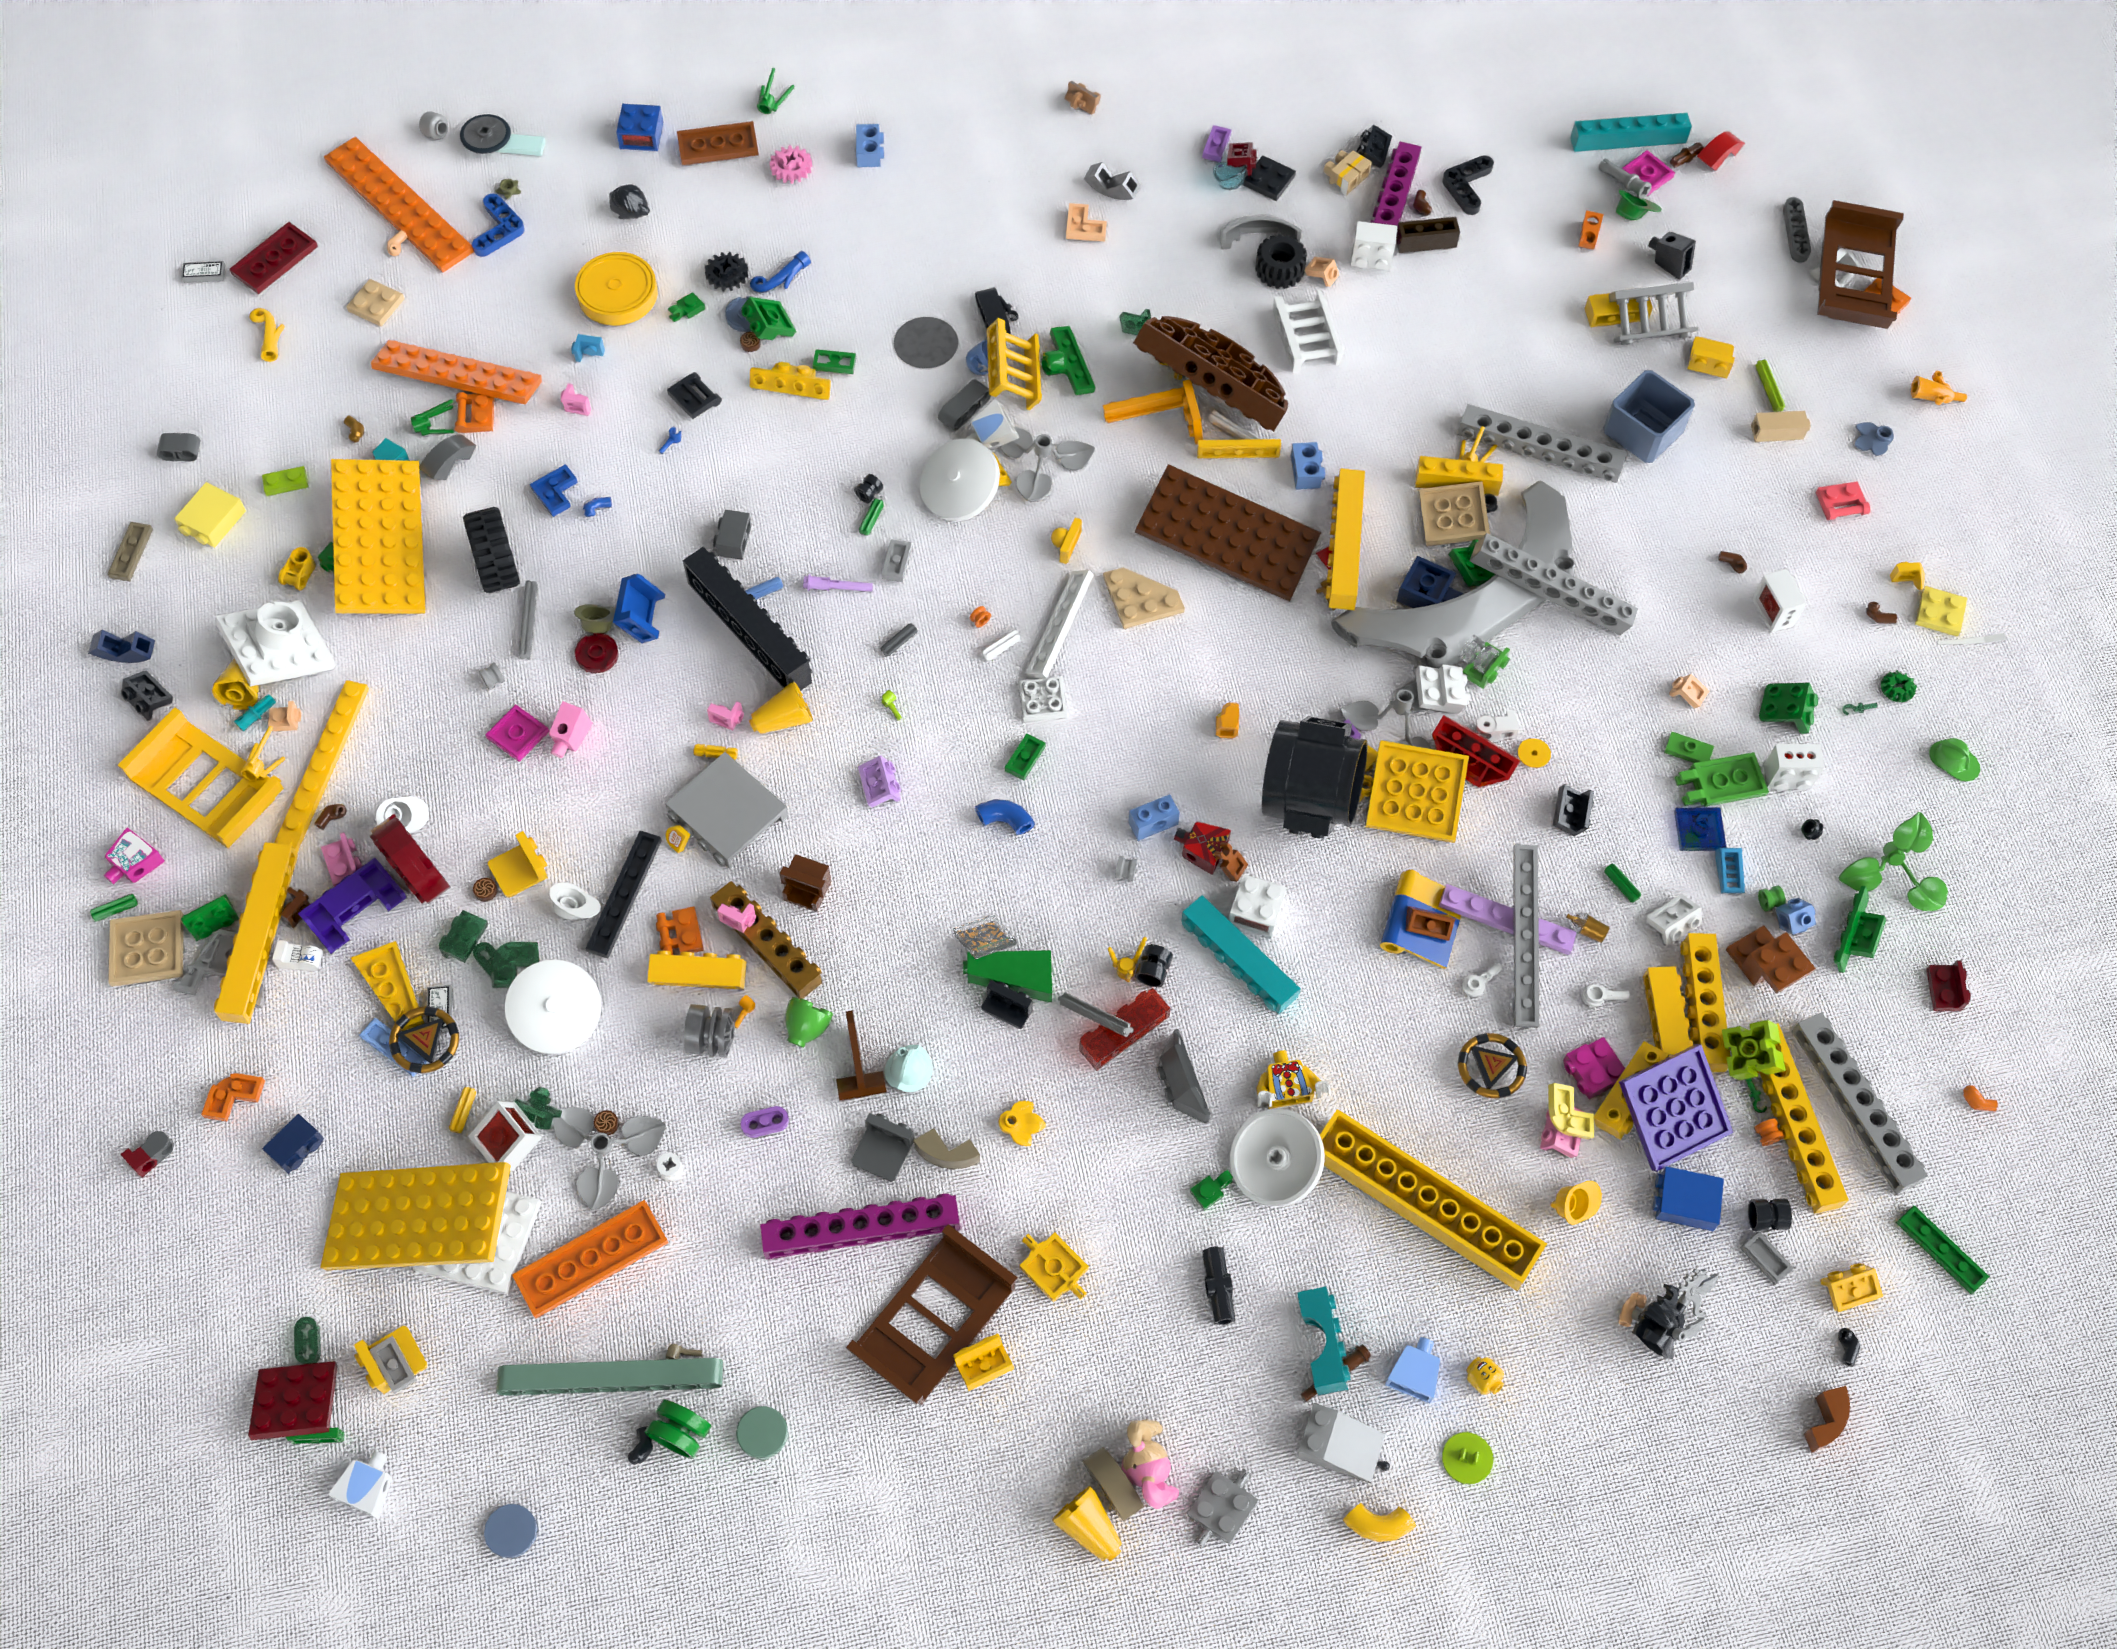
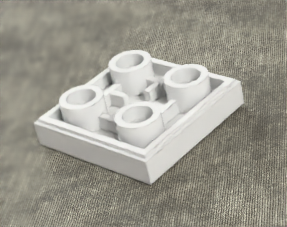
[1019,676,1067,722]

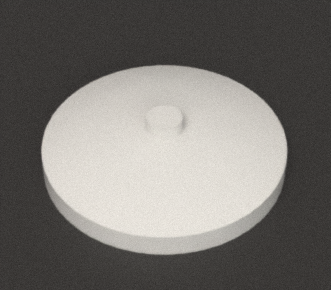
[920,438,1000,521]
[505,960,601,1055]
[1230,1109,1325,1207]

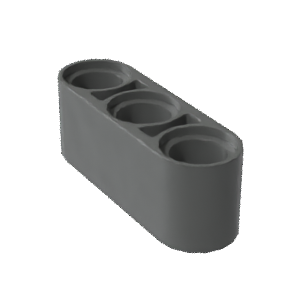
[938,379,991,431]

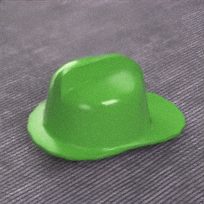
[1929,738,1980,782]

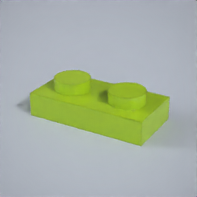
[262,466,309,496]

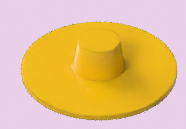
[1518,738,1551,768]

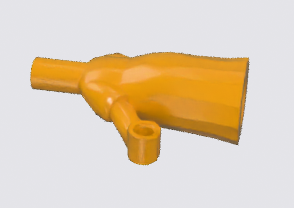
[1911,371,1967,405]

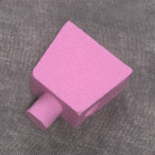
[549,701,593,758]

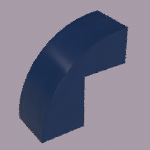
[88,629,156,663]

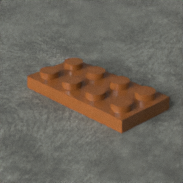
[677,121,759,165]

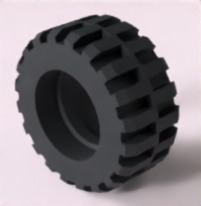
[462,507,520,593]

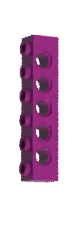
[1370,141,1422,226]

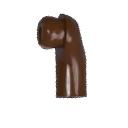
[1413,190,1432,216]
[1718,551,1747,573]
[1866,602,1897,624]
[314,804,347,830]

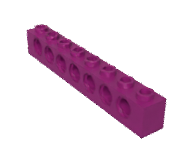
[760,1193,960,1260]

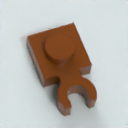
[1214,842,1248,882]

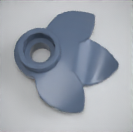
[1854,422,1894,456]

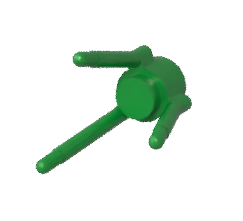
[756,68,795,114]
[411,399,454,436]

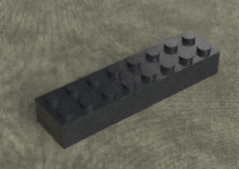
[682,546,812,691]

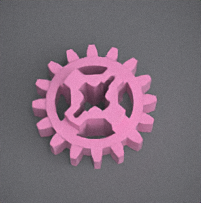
[770,145,812,184]

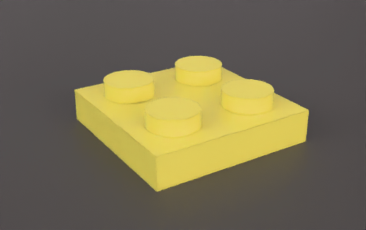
[1915,586,1967,637]

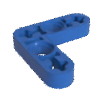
[472,193,525,257]

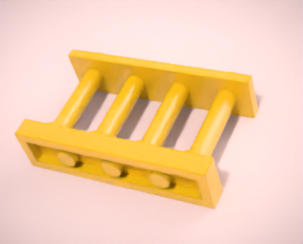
[987,318,1042,411]

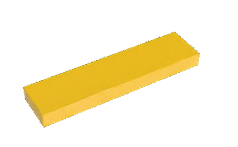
[1197,439,1281,458]

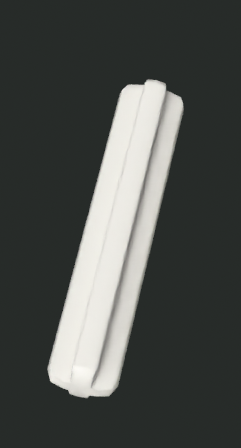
[1209,410,1260,440]

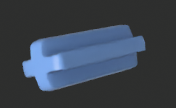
[745,577,783,599]

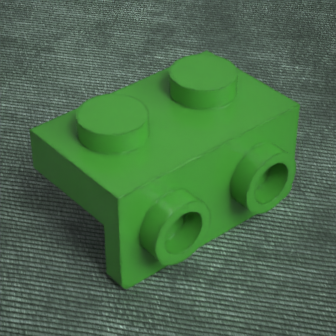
[1463,642,1510,689]

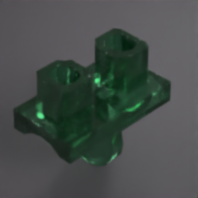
[515,1087,562,1129]

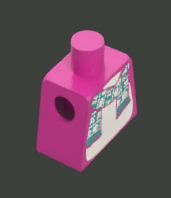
[103,827,165,885]

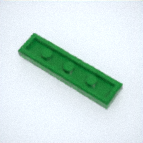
[1895,1205,1990,1295]

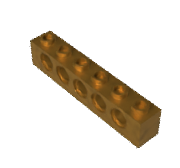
[710,881,822,999]

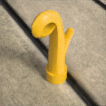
[249,308,285,362]

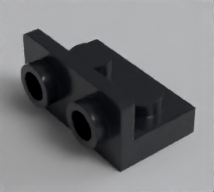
[1356,124,1392,168]
[121,670,173,721]

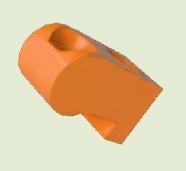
[1578,210,1604,250]

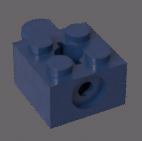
[1396,556,1465,608]

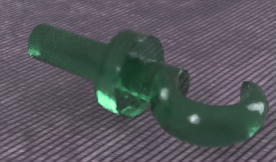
[1842,702,1878,715]

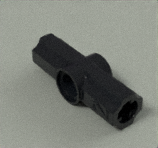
[1202,1246,1236,1325]

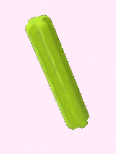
[1756,359,1785,412]

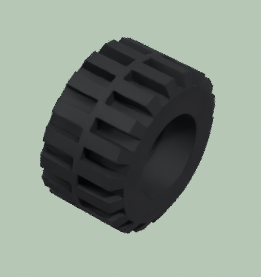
[1255,234,1307,289]

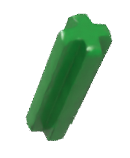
[859,498,884,536]
[1604,863,1642,903]
[90,893,138,922]

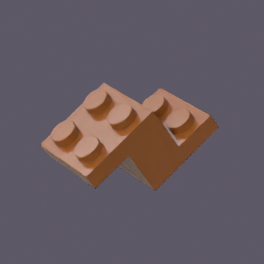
[1726,925,1816,994]

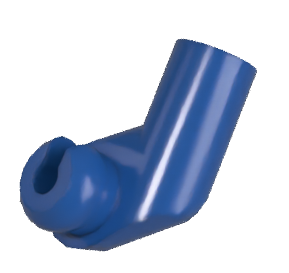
[583,497,612,517]

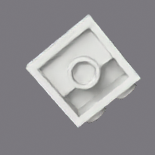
[1415,664,1470,714]

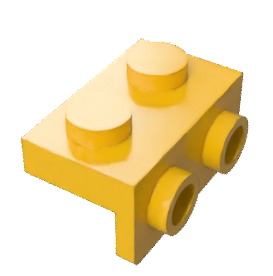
[953,1334,1014,1391]

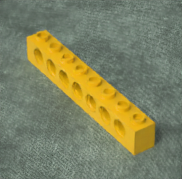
[1752,1023,1849,1214]

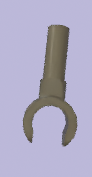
[666,1344,703,1359]

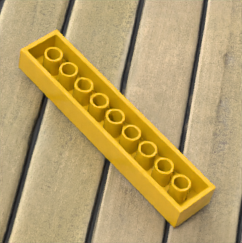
[1320,1109,1547,1291]

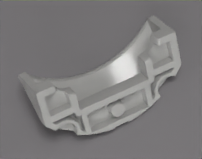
[1220,215,1302,249]

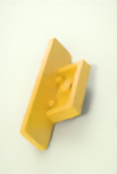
[749,362,831,400]

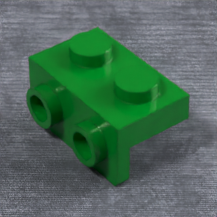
[1448,539,1496,587]

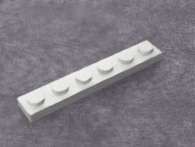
[1025,570,1093,679]

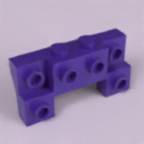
[298,857,407,954]

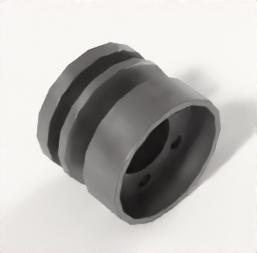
[683,1004,735,1057]

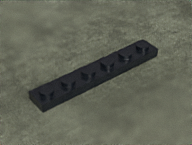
[585,831,662,959]

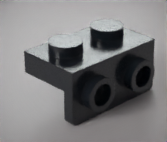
[1552,784,1594,836]
[981,980,1033,1029]

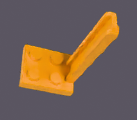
[1103,380,1203,445]

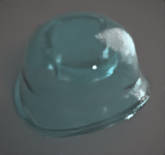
[1213,162,1247,191]

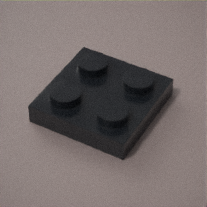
[1243,155,1296,201]

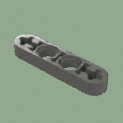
[1783,197,1811,263]

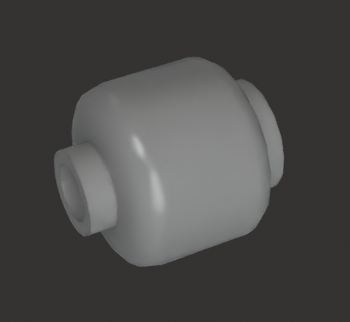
[419,111,448,139]

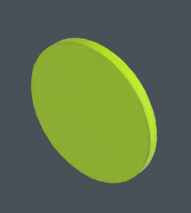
[1442,1432,1493,1485]

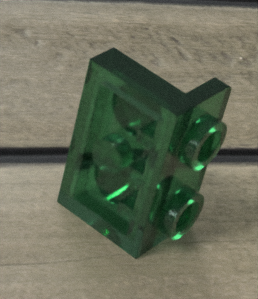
[439,910,489,963]

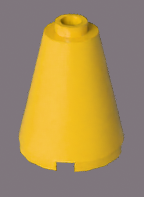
[212,658,259,710]
[749,682,813,734]
[1052,1486,1122,1562]

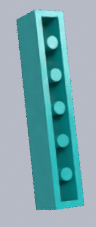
[1570,113,1692,152]
[1181,895,1301,1015]

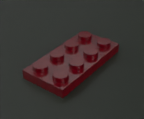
[229,222,318,294]

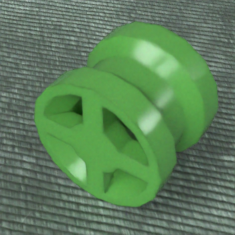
[1758,885,1786,911]

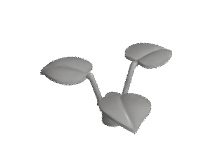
[1000,427,1095,501]
[1341,682,1431,749]
[552,1107,666,1210]

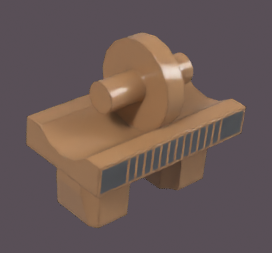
[1064,81,1101,115]

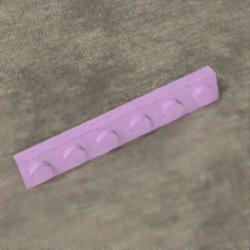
[1438,884,1577,955]

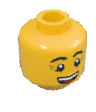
[1466,1357,1504,1395]

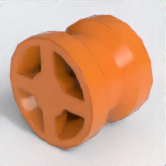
[1754,1118,1785,1146]

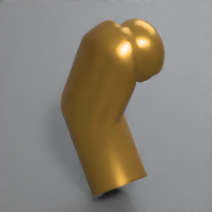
[344,415,364,443]

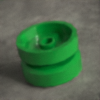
[644,1399,712,1459]

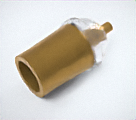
[1566,912,1610,943]

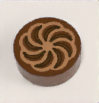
[740,332,761,352]
[473,878,497,902]
[594,1110,619,1136]

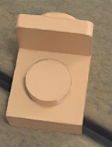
[1305,257,1339,287]
[1669,674,1709,709]
[268,701,301,731]

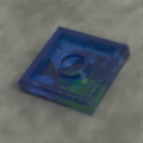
[1674,807,1727,851]

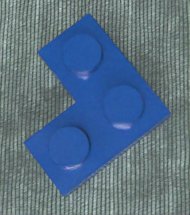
[530,464,578,517]

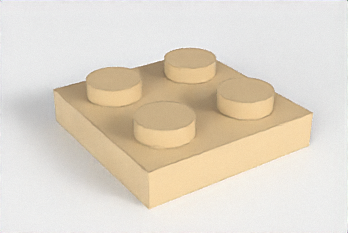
[346,279,405,327]

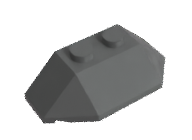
[1156,1028,1211,1123]

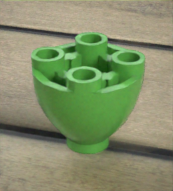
[785,997,833,1048]

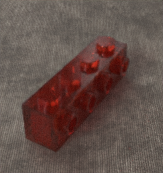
[1079,988,1171,1071]

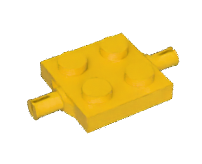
[1019,1232,1089,1303]

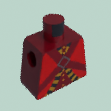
[1174,822,1231,875]

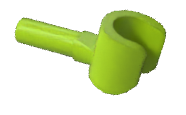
[881,690,902,720]

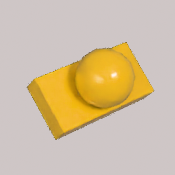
[1051,517,1082,564]

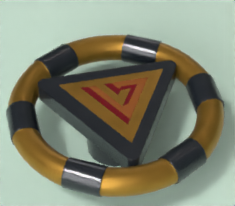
[389,1006,459,1074]
[1457,1033,1527,1099]

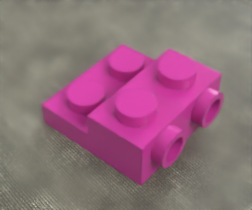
[1563,1037,1625,1100]

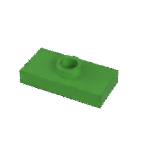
[1664,732,1714,763]

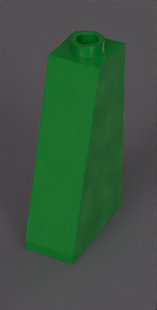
[963,950,1052,1002]

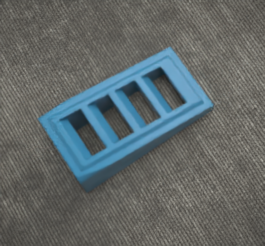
[1715,848,1745,893]

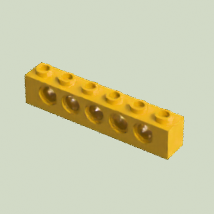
[1680,933,1731,1072]

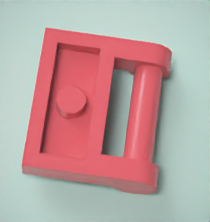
[1816,481,1870,520]

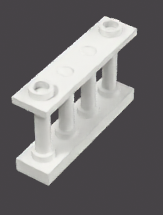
[1272,289,1344,373]

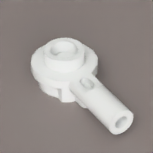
[1462,963,1502,997]
[1582,984,1629,1007]

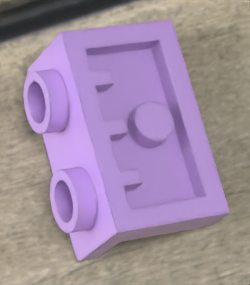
[858,755,901,807]

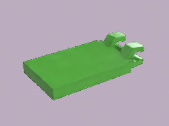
[1675,752,1769,807]

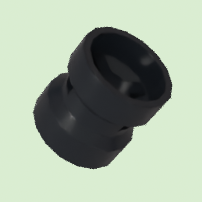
[854,474,883,503]

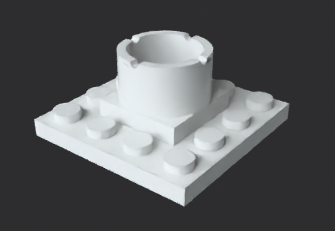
[215,600,336,686]
[413,1191,541,1295]

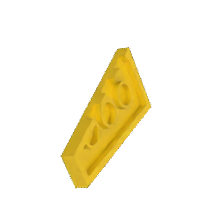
[351,941,425,1031]

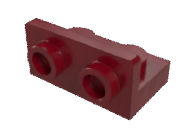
[1227,142,1257,175]
[1926,960,1971,1012]

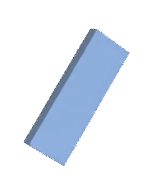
[359,1018,427,1077]

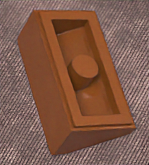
[1405,906,1455,941]

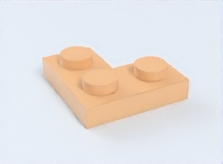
[1066,203,1107,242]

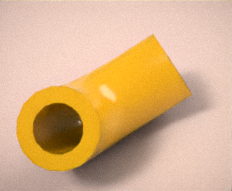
[1343,1503,1416,1542]

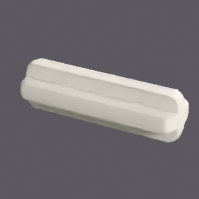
[982,630,1020,661]

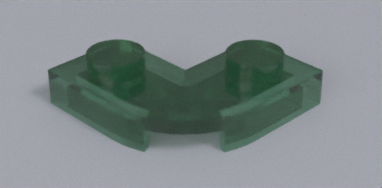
[491,942,539,988]

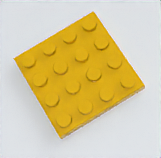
[1365,740,1469,843]

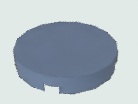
[725,296,751,332]
[484,1504,538,1558]

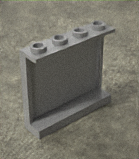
[665,752,789,869]

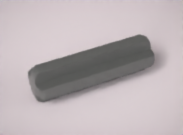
[880,623,918,657]

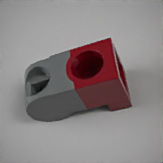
[120,1131,174,1177]

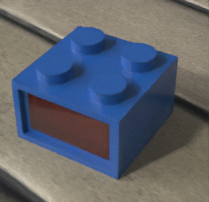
[616,103,664,151]

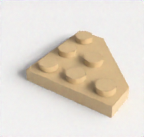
[1103,567,1185,629]

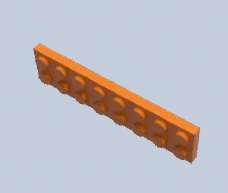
[371,340,542,405]

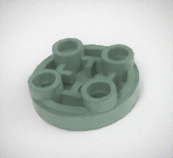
[736,1406,789,1461]

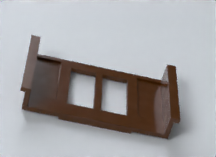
[1817,200,1904,329]
[846,1224,1018,1406]

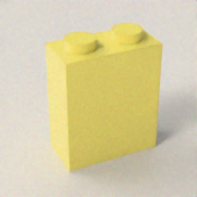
[174,482,246,548]

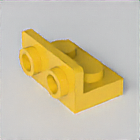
[1820,1263,1883,1312]

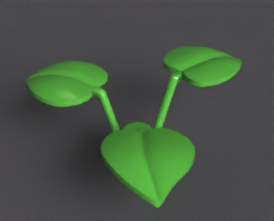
[1839,812,1948,911]

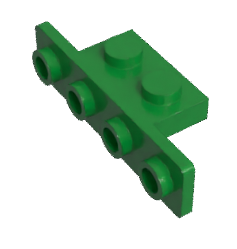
[1834,886,1886,973]

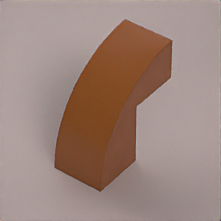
[1804,1386,1850,1453]

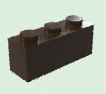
[1396,217,1460,253]

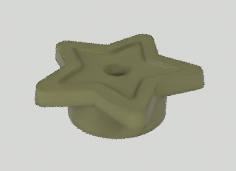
[496,179,521,200]

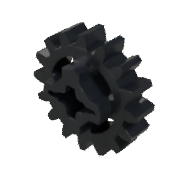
[705,251,748,291]

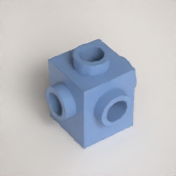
[1775,898,1816,935]

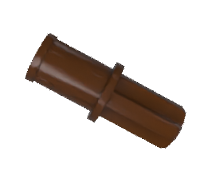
[1670,142,1704,168]

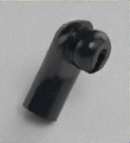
[1838,1327,1861,1367]
[628,1426,653,1465]

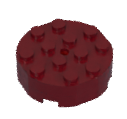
[370,814,451,904]

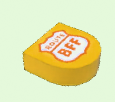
[665,825,691,853]

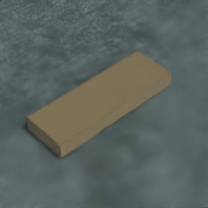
[107,522,153,582]

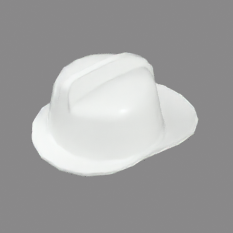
[375,796,429,832]
[549,882,601,920]

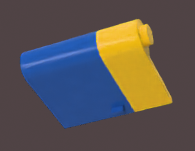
[1380,869,1461,969]

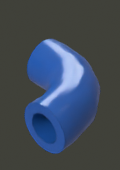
[975,799,1035,835]

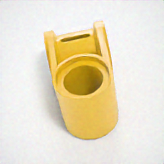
[278,547,316,591]

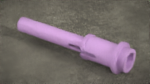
[803,574,873,592]

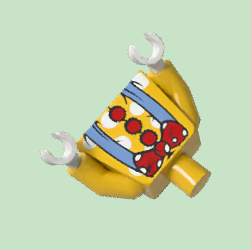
[1256,1050,1331,1109]

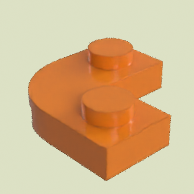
[201,1073,265,1122]

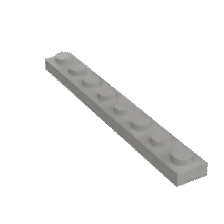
[1513,844,1539,1028]

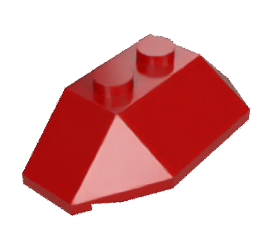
[1432,715,1520,787]

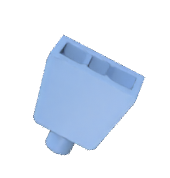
[1385,1337,1440,1404]

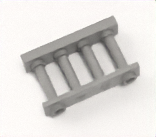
[1609,282,1698,345]

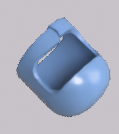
[966,340,988,375]

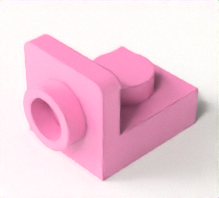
[561,383,591,416]
[707,702,744,731]
[717,903,756,933]

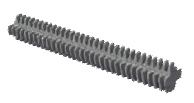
[519,580,538,660]
[1058,992,1133,1037]

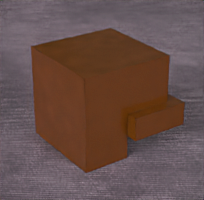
[779,854,832,912]

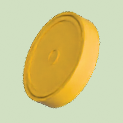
[575,252,658,326]

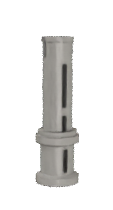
[1599,158,1652,199]

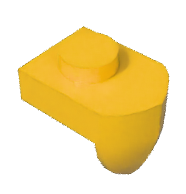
[1890,562,1925,590]

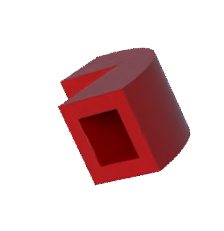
[1697,131,1745,171]

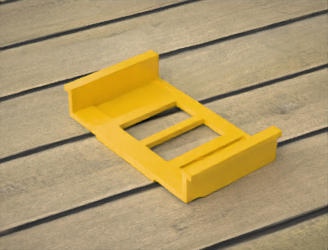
[117,707,284,849]

